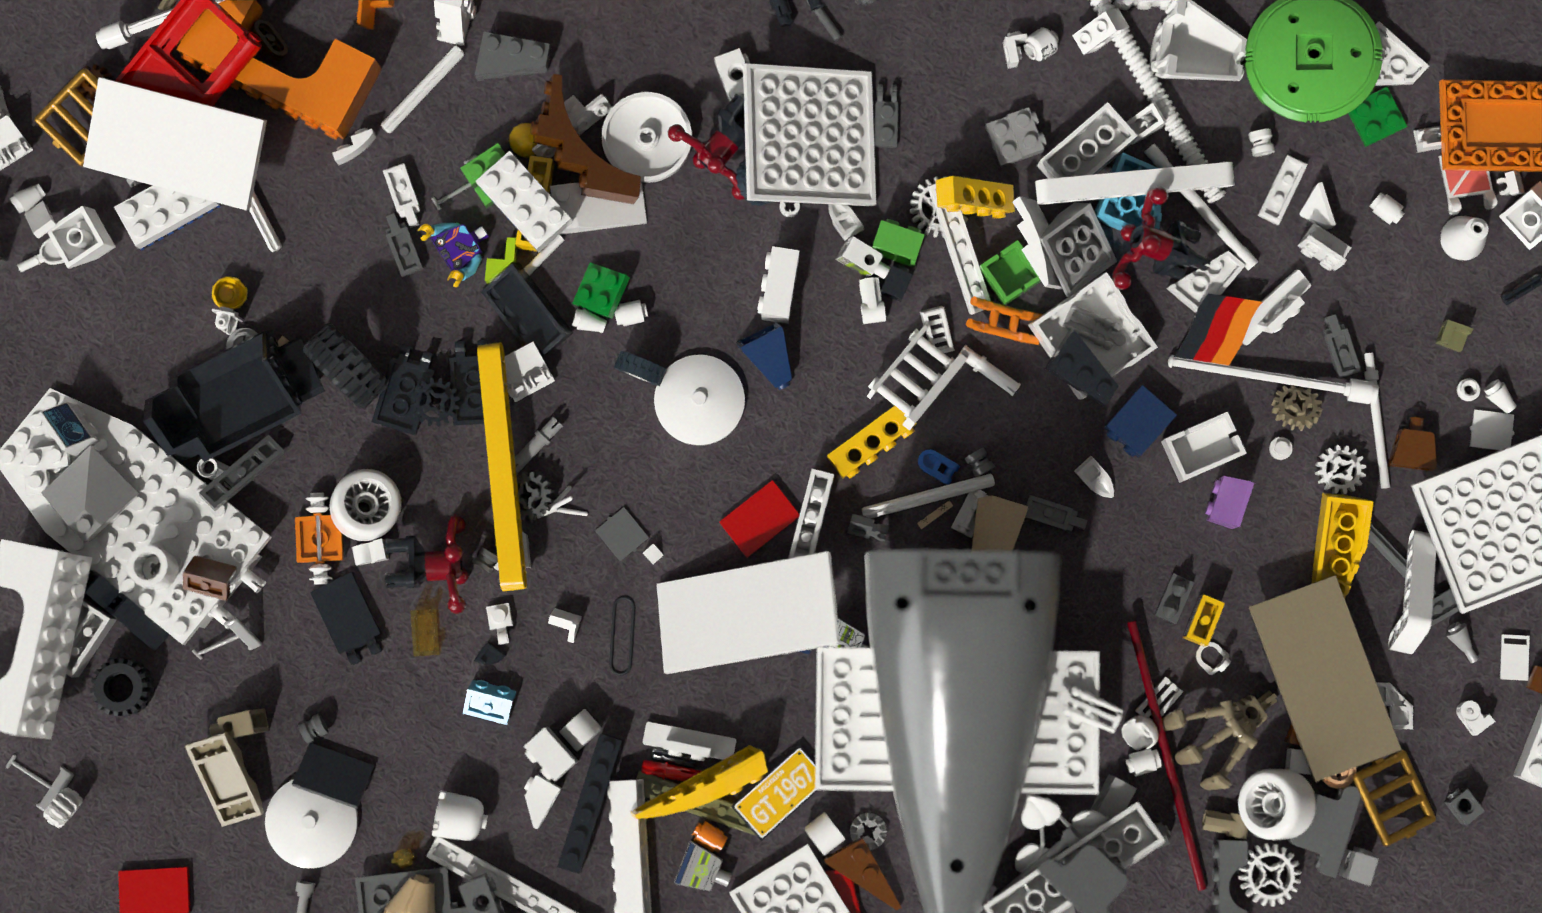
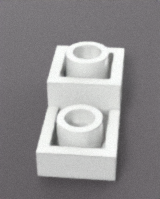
[332,128,376,165]

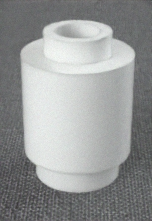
[1369,193,1405,225]
[615,300,648,326]
[1126,749,1162,776]

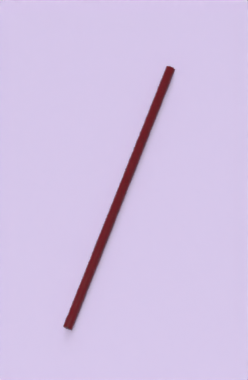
[1127,621,1207,891]

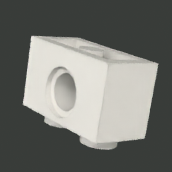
[714,48,750,101]

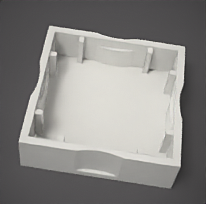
[1028,272,1158,399]

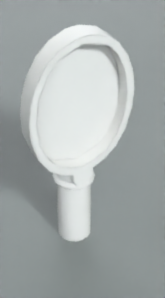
[17,238,64,272]

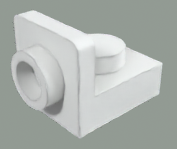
[1003,32,1028,68]

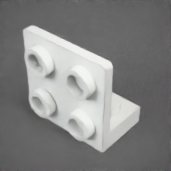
[1298,223,1351,271]

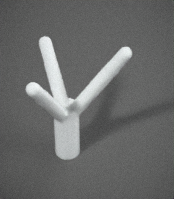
[537,486,588,519]

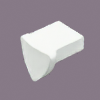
[548,608,582,643]

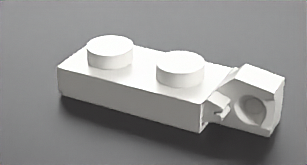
[383,163,420,228]

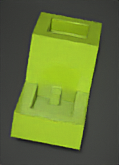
[485,237,517,284]

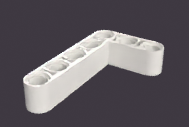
[1388,530,1436,654]

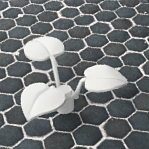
[1015,795,1109,872]

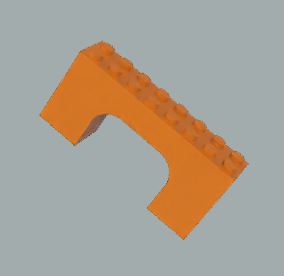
[177,0,382,140]

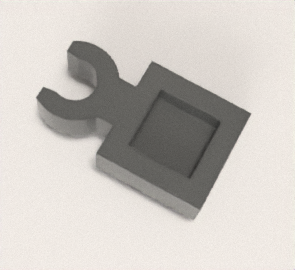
[847,514,889,541]

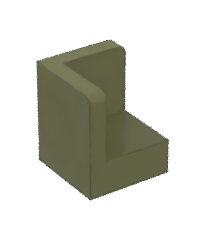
[1435,319,1473,352]

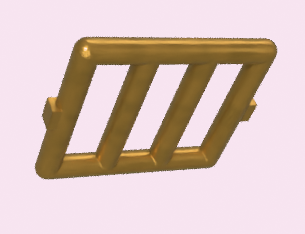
[35,68,98,166]
[1353,750,1436,846]

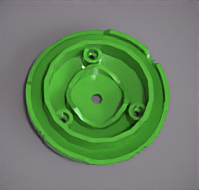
[1245,0,1383,123]

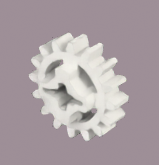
[1315,445,1366,495]

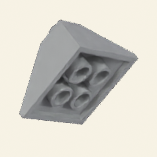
[1039,203,1117,297]
[41,445,140,542]

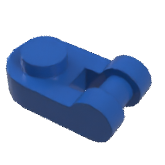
[918,450,960,485]

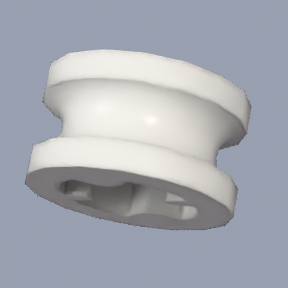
[780,202,800,217]

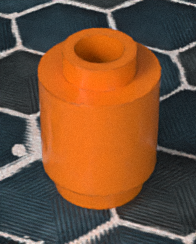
[692,821,728,853]

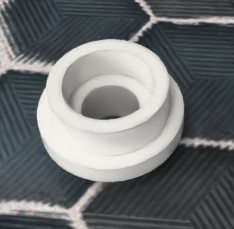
[1457,378,1480,401]

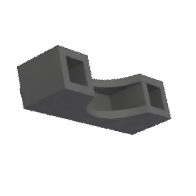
[1212,839,1248,913]

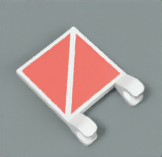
[1439,156,1497,215]

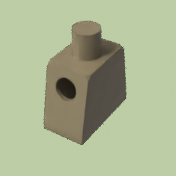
[210,708,269,739]

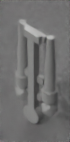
[1063,305,1126,350]

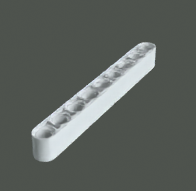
[1035,162,1235,205]

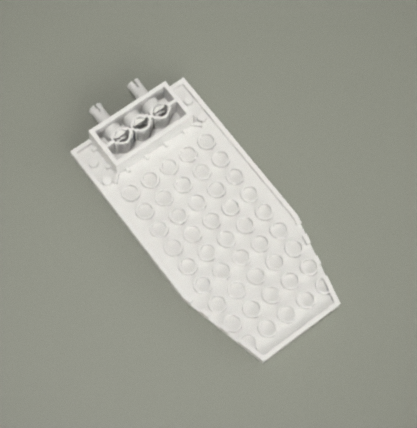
[0,388,272,645]

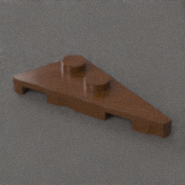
[823,837,901,910]

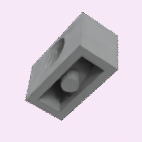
[1338,847,1378,886]

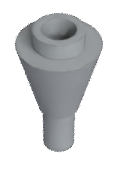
[1445,622,1479,663]

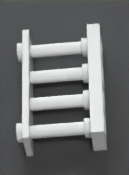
[867,325,968,431]

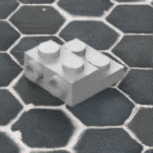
[985,107,1046,167]

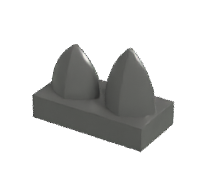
[1155,573,1194,624]

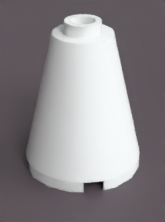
[1441,216,1488,260]

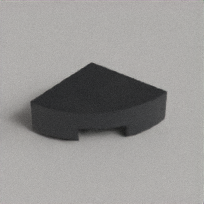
[474,642,506,665]

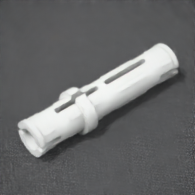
[957,345,1021,396]

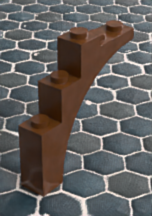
[530,74,641,205]

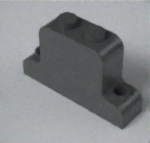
[1287,786,1361,878]
[1037,845,1127,913]

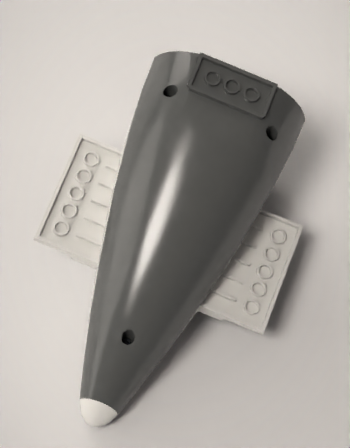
[815,551,1099,913]

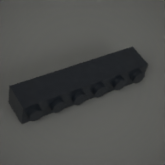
[557,733,623,874]

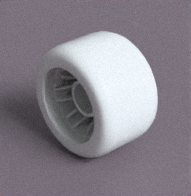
[330,469,401,541]
[1238,769,1316,840]

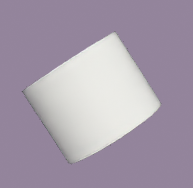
[560,709,603,751]
[804,812,846,856]

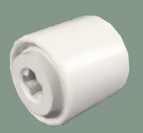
[127,545,179,590]

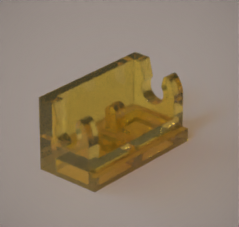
[410,609,440,657]

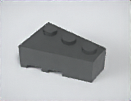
[475,32,552,81]

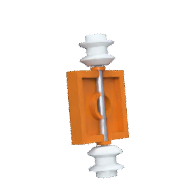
[295,493,344,585]

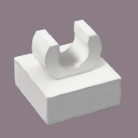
[1497,171,1525,196]

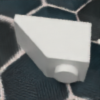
[524,775,562,829]

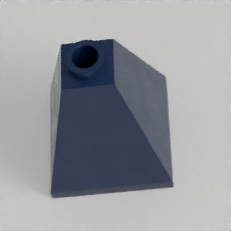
[736,322,792,390]

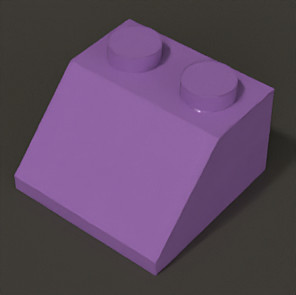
[1205,476,1254,529]

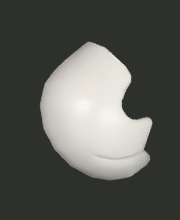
[1121,715,1159,751]

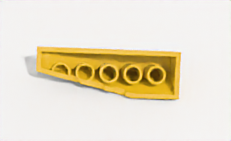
[1312,493,1373,599]
[630,745,768,819]

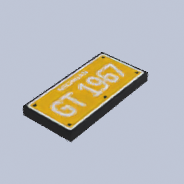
[731,745,818,841]

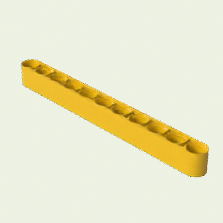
[477,342,527,591]

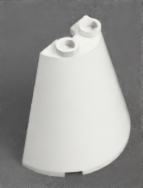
[1150,0,1247,81]

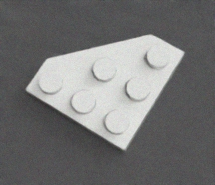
[1352,22,1429,86]

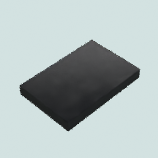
[292,743,374,809]

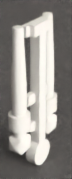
[1058,686,1123,733]

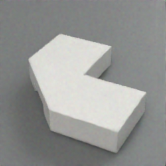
[1376,683,1413,729]

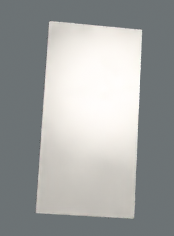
[83,78,267,210]
[657,552,840,674]

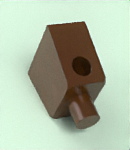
[1388,417,1437,471]

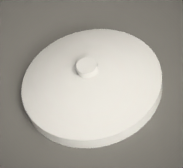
[602,92,692,183]
[654,355,745,445]
[265,779,358,868]

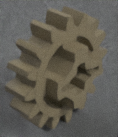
[1272,385,1323,431]

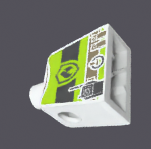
[835,236,890,279]

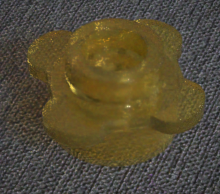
[391,849,417,868]

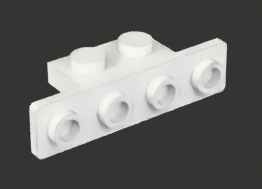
[532,94,612,158]
[1243,270,1311,345]
[643,722,736,761]

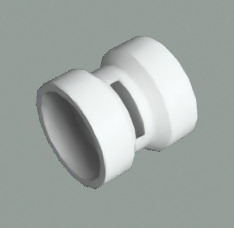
[1249,129,1275,157]

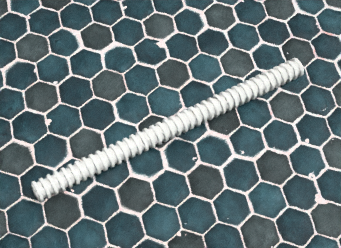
[1090,0,1226,203]

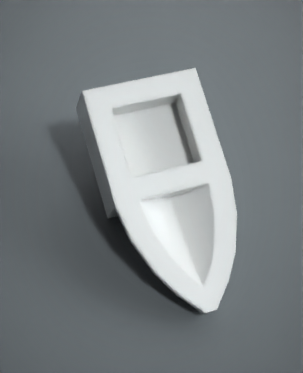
[828,204,864,241]
[1074,456,1114,498]

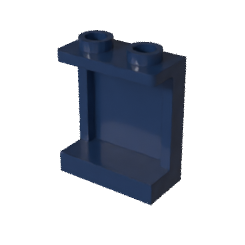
[1104,385,1177,457]

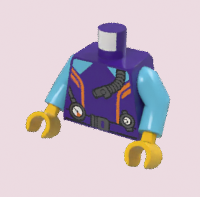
[417,223,488,287]

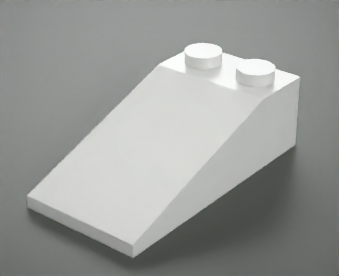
[550,182,647,235]

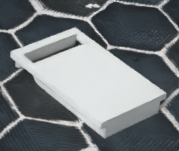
[1500,634,1530,681]

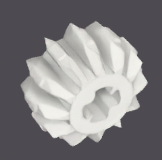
[43,787,83,828]

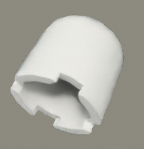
[432,791,488,840]

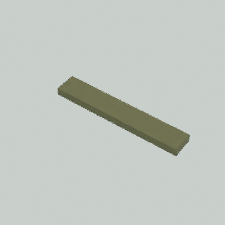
[636,771,756,836]

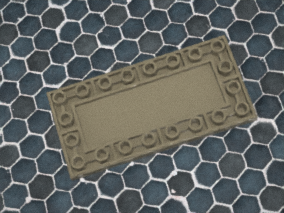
[1249,576,1401,782]

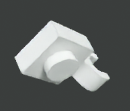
[486,603,513,645]

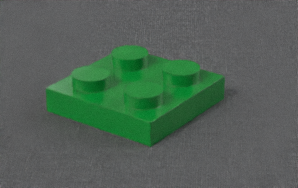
[1348,87,1407,147]
[572,263,630,319]

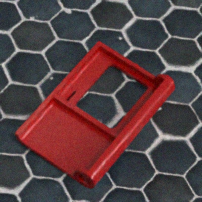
[115,0,262,106]

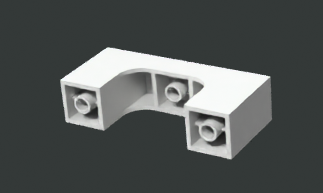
[0,539,92,740]

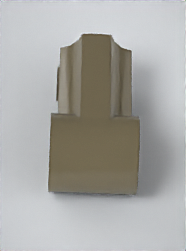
[1202,810,1248,839]

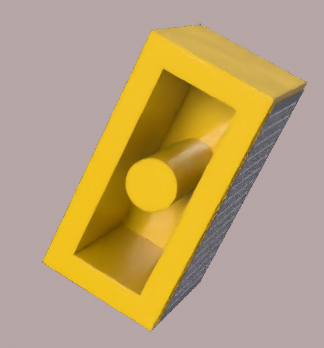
[1183,594,1225,647]

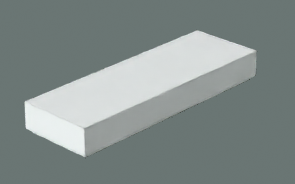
[1258,155,1308,225]

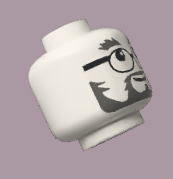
[1024,28,1059,61]

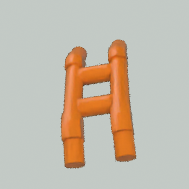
[966,296,1043,345]

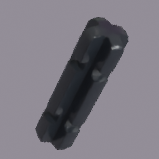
[1500,274,1542,305]
[652,747,697,768]

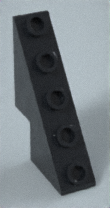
[85,569,170,651]

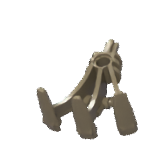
[1162,690,1277,790]

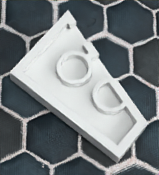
[1167,251,1246,313]

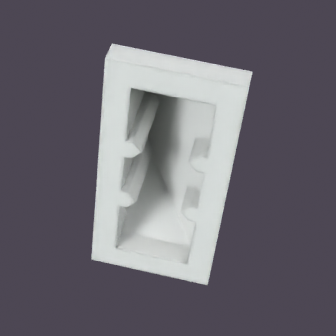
[1300,182,1336,230]

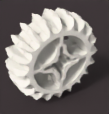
[910,177,968,238]
[1238,843,1301,907]

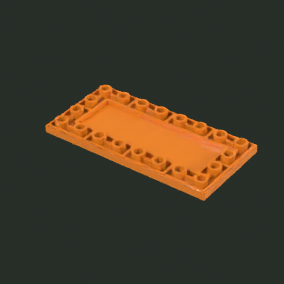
[1439,79,1542,172]

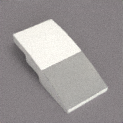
[1013,196,1062,289]

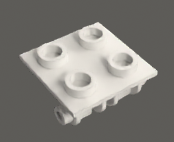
[0,115,33,170]
[505,342,555,402]

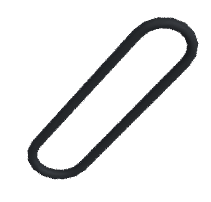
[609,596,635,676]

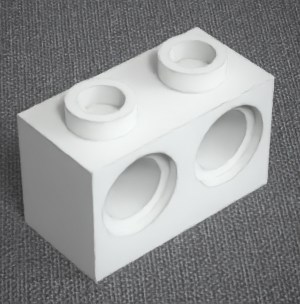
[1072,8,1129,54]

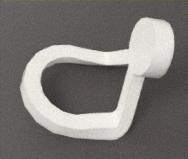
[1196,642,1231,675]

